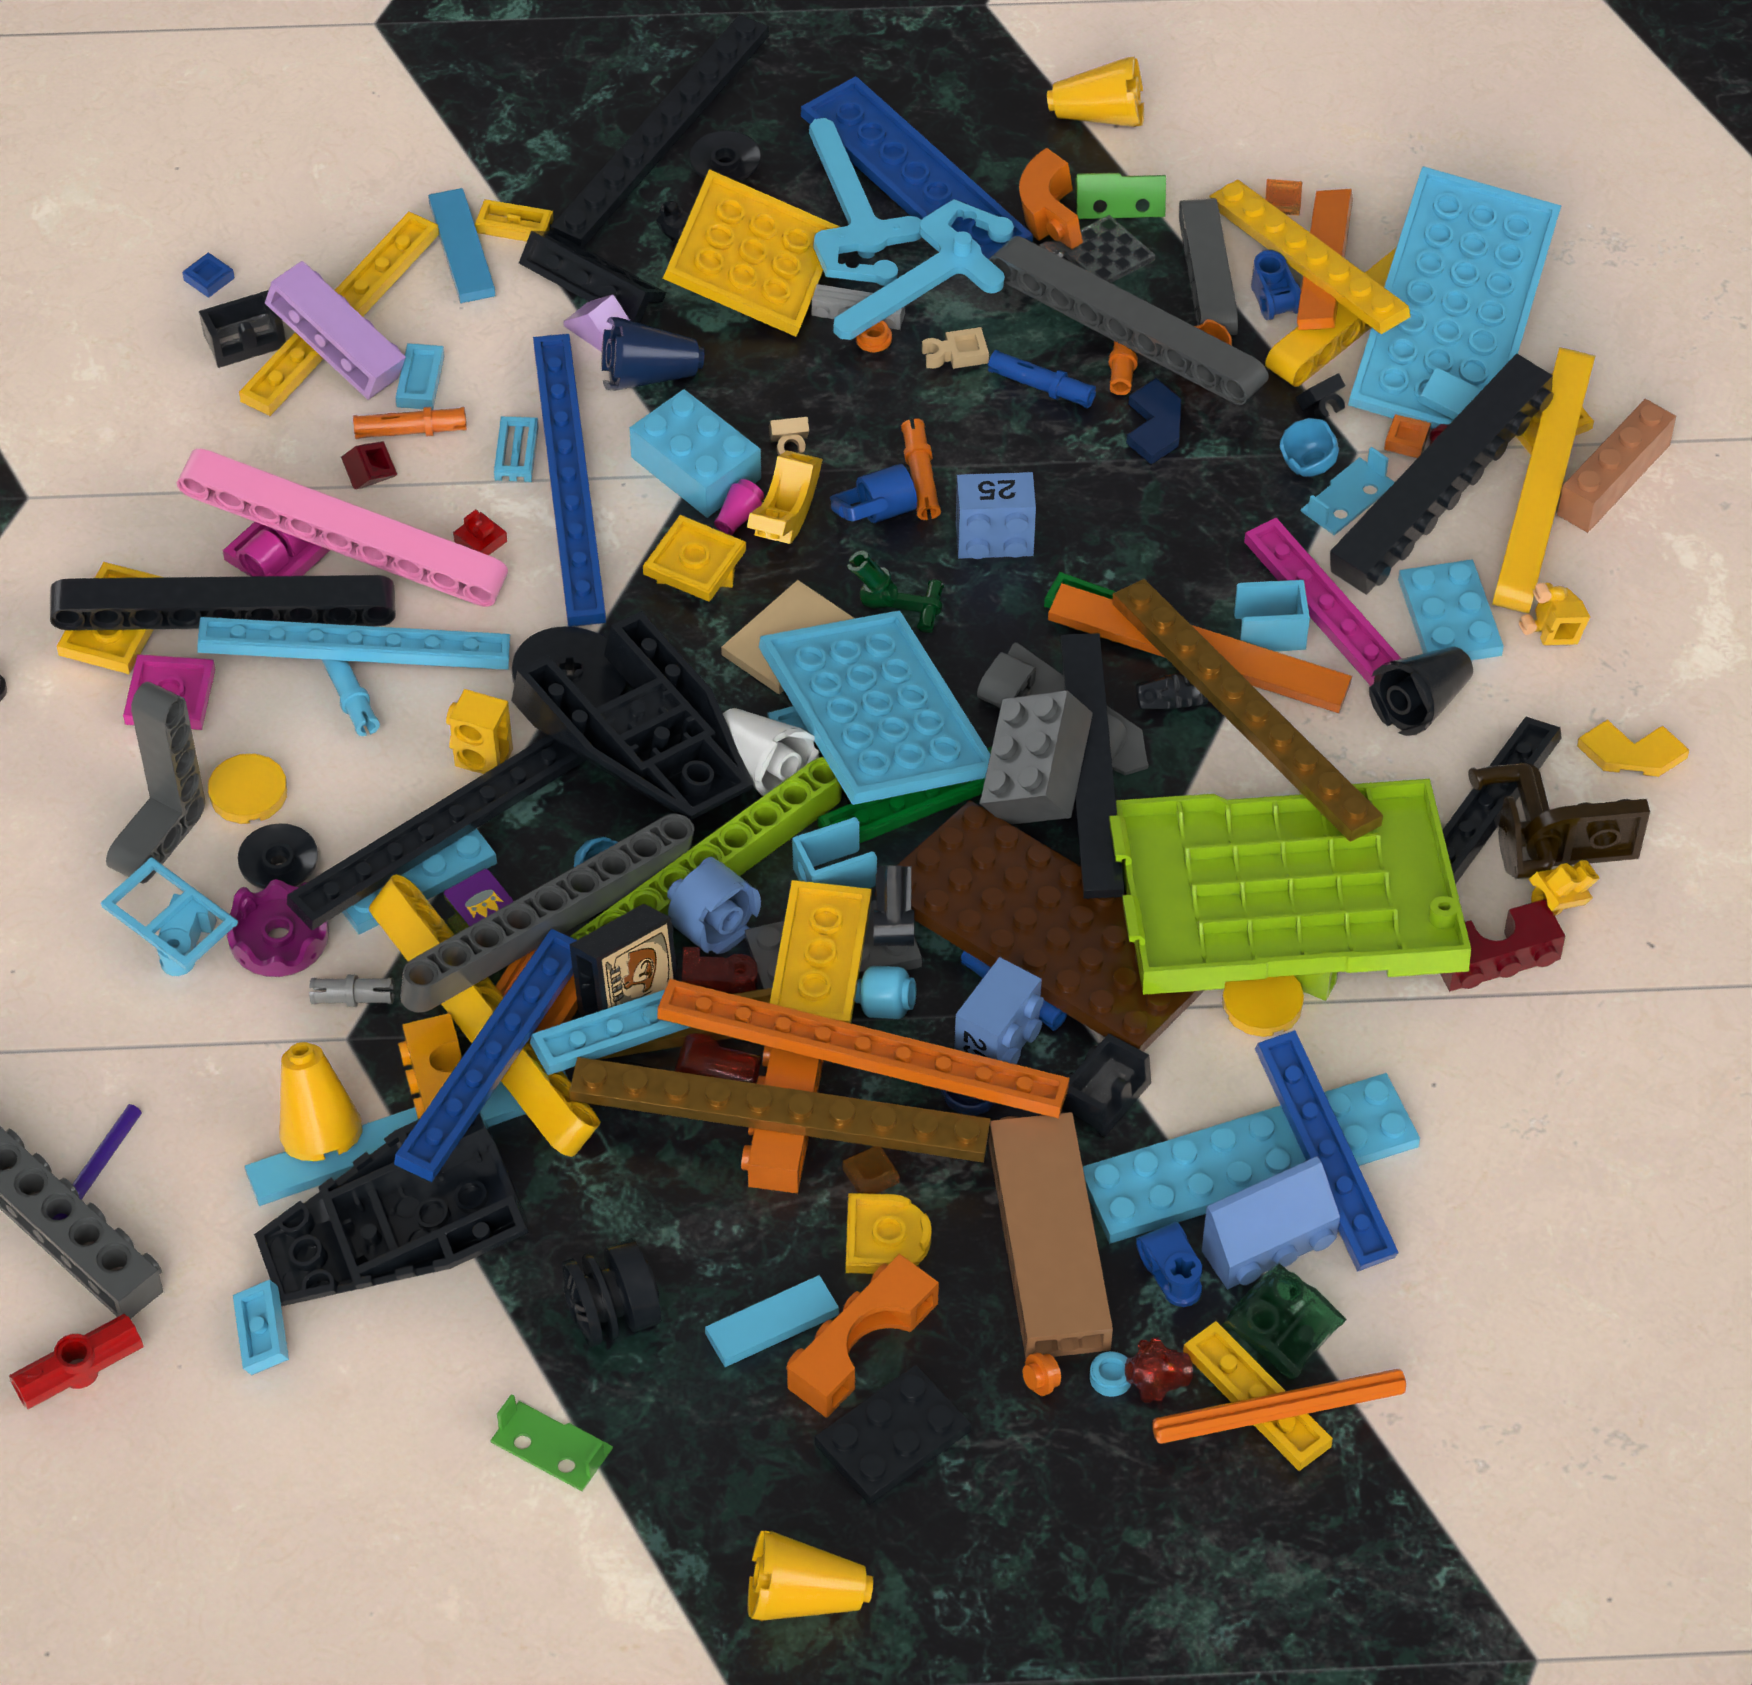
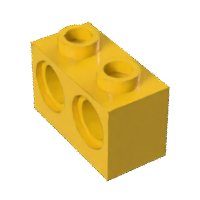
[446,689,513,774]

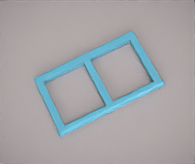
[101,857,238,970]

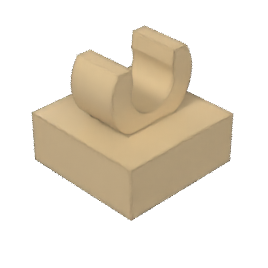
[769,417,809,456]

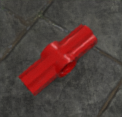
[9,1313,144,1409]

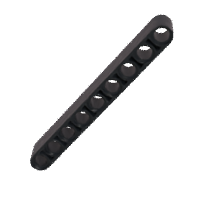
[50,575,396,630]

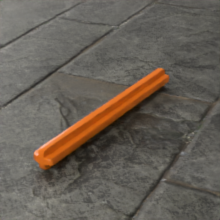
[1152,1369,1406,1444]

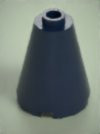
[601,317,704,391]

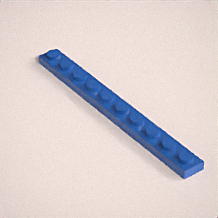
[533,334,606,627]

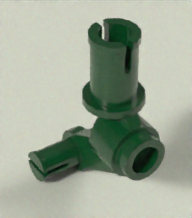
[847,551,944,633]

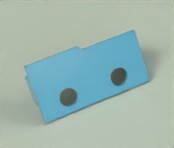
[1301,447,1395,535]

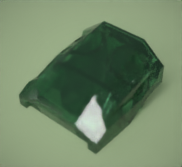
[1222,1263,1347,1380]

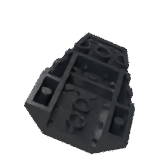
[254,1111,529,1306]

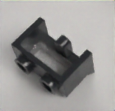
[199,290,286,368]
[1062,1034,1151,1138]

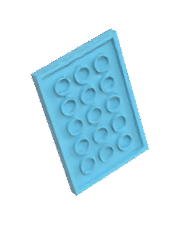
[758,610,991,805]

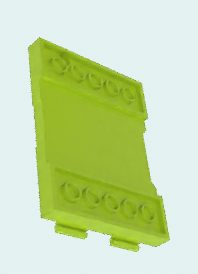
[1109,779,1471,995]

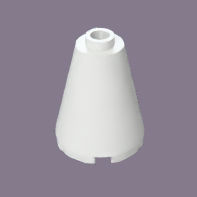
[722,708,819,796]

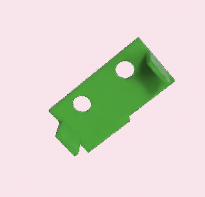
[1075,173,1166,219]
[490,1394,613,1491]

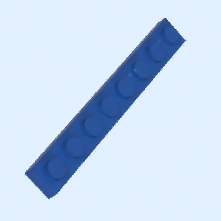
[394,928,577,1182]

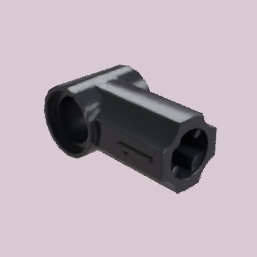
[873,866,914,946]

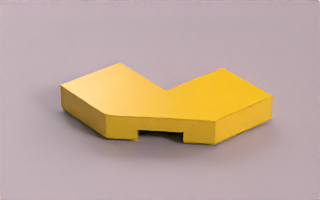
[1577,719,1689,777]

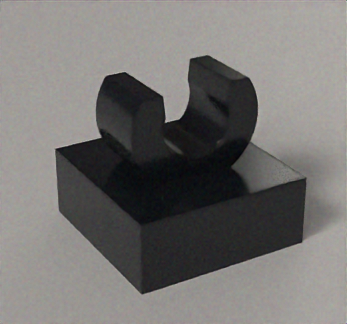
[1296,373,1346,420]

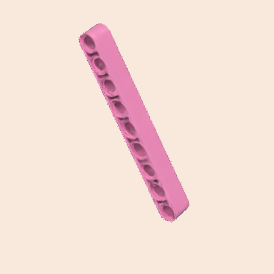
[177,449,508,607]

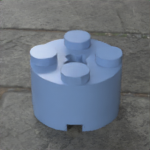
[667,857,761,954]

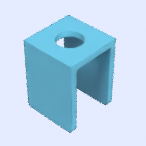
[1234,580,1310,651]
[792,817,877,888]

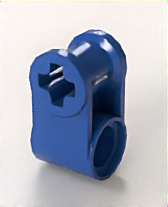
[1251,250,1301,320]
[1136,1222,1202,1307]

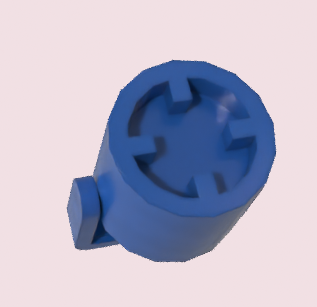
[830,464,917,523]

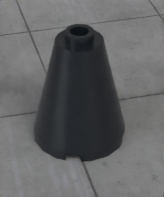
[1369,647,1473,736]

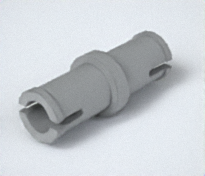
[309,975,395,1007]

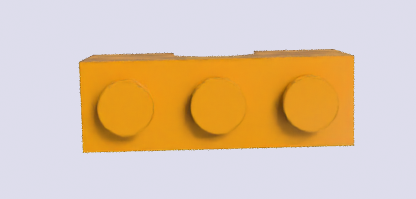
[398,1013,462,1119]

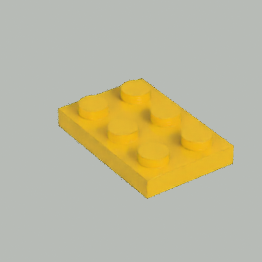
[57,562,163,674]

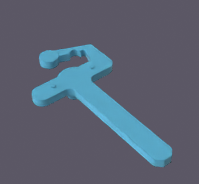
[809,118,921,286]
[833,199,1014,340]

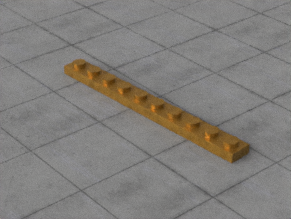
[1112,579,1383,842]
[569,1057,990,1163]

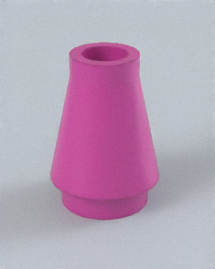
[714,479,764,535]

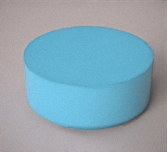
[1090,1351,1133,1397]

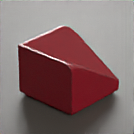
[341,441,397,489]

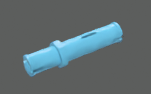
[322,660,380,736]

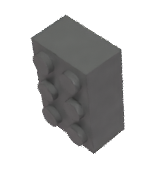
[980,690,1093,825]

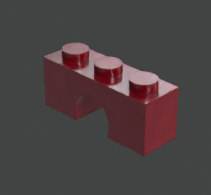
[1440,899,1566,992]

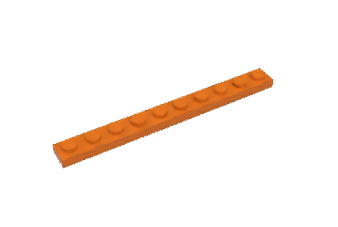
[657,979,1070,1119]

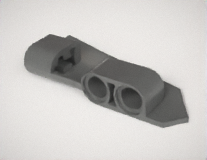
[977,642,1148,775]

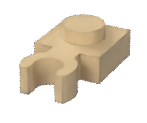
[922,327,989,369]

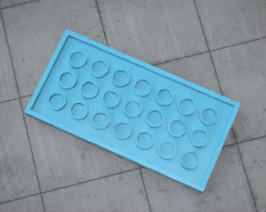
[1348,166,1561,430]

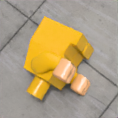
[1518,583,1590,645]

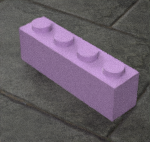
[265,261,406,400]

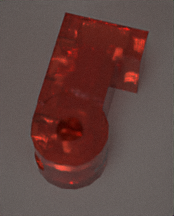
[682,947,758,994]

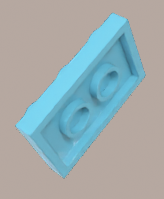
[1398,559,1504,660]

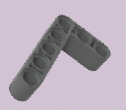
[106,681,205,884]

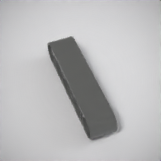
[1179,198,1238,335]

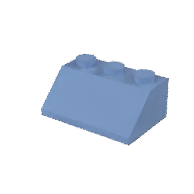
[1202,1156,1340,1290]

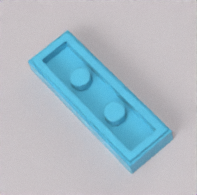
[705,1275,839,1367]

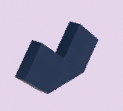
[1126,378,1181,465]

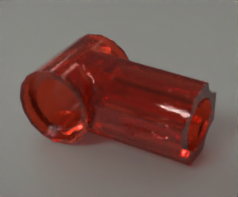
[674,1033,761,1084]

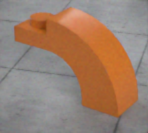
[1019,148,1083,250]

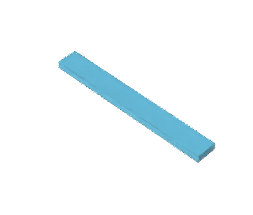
[197,617,510,670]
[245,1070,568,1206]

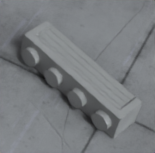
[812,284,905,330]

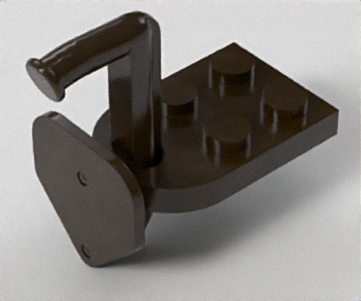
[1468,763,1650,879]

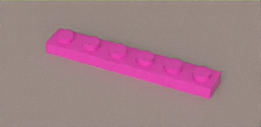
[1244,518,1402,686]

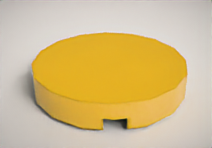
[208,753,287,824]
[1222,975,1304,1037]

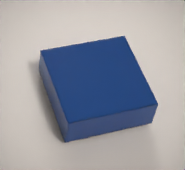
[182,252,235,298]

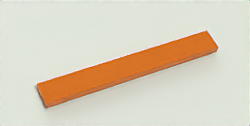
[1048,583,1352,713]

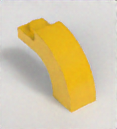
[747,450,822,544]

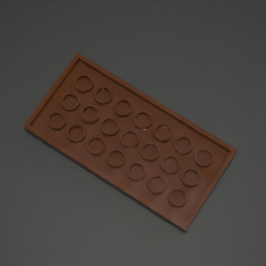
[874,800,1205,1052]

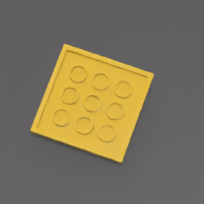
[662,169,840,337]

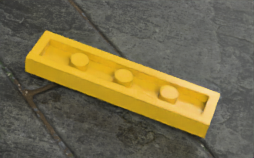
[1183,1321,1333,1471]

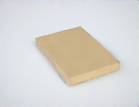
[721,580,855,694]

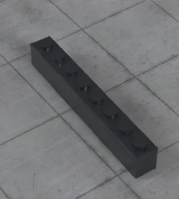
[1330,353,1554,595]

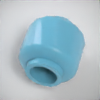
[855,966,917,1019]

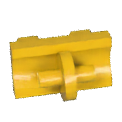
[1528,860,1600,916]

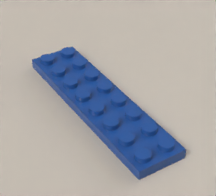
[801,76,1033,259]

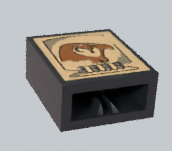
[569,904,678,1016]

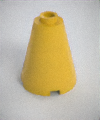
[1047,56,1144,127]
[279,1042,363,1161]
[748,1531,873,1621]

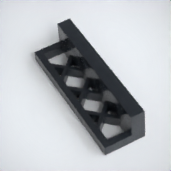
[519,231,667,323]

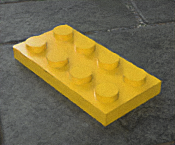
[770,880,872,1023]

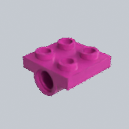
[223,522,330,577]

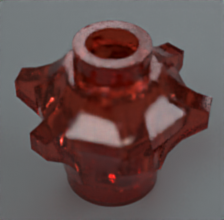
[1125,1338,1193,1403]

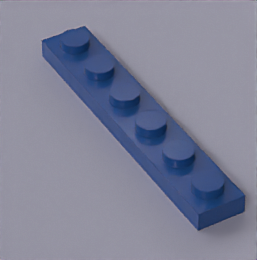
[1255,1030,1399,1272]

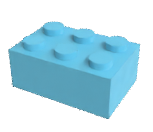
[629,389,761,518]

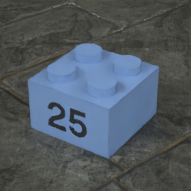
[956,472,1036,559]
[955,957,1044,1064]

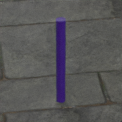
[52,1104,142,1220]

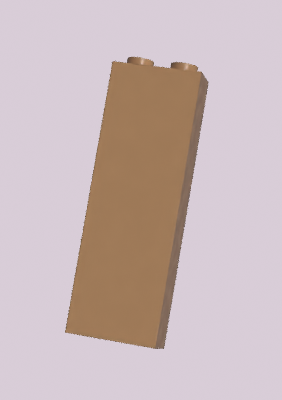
[988,1112,1113,1358]

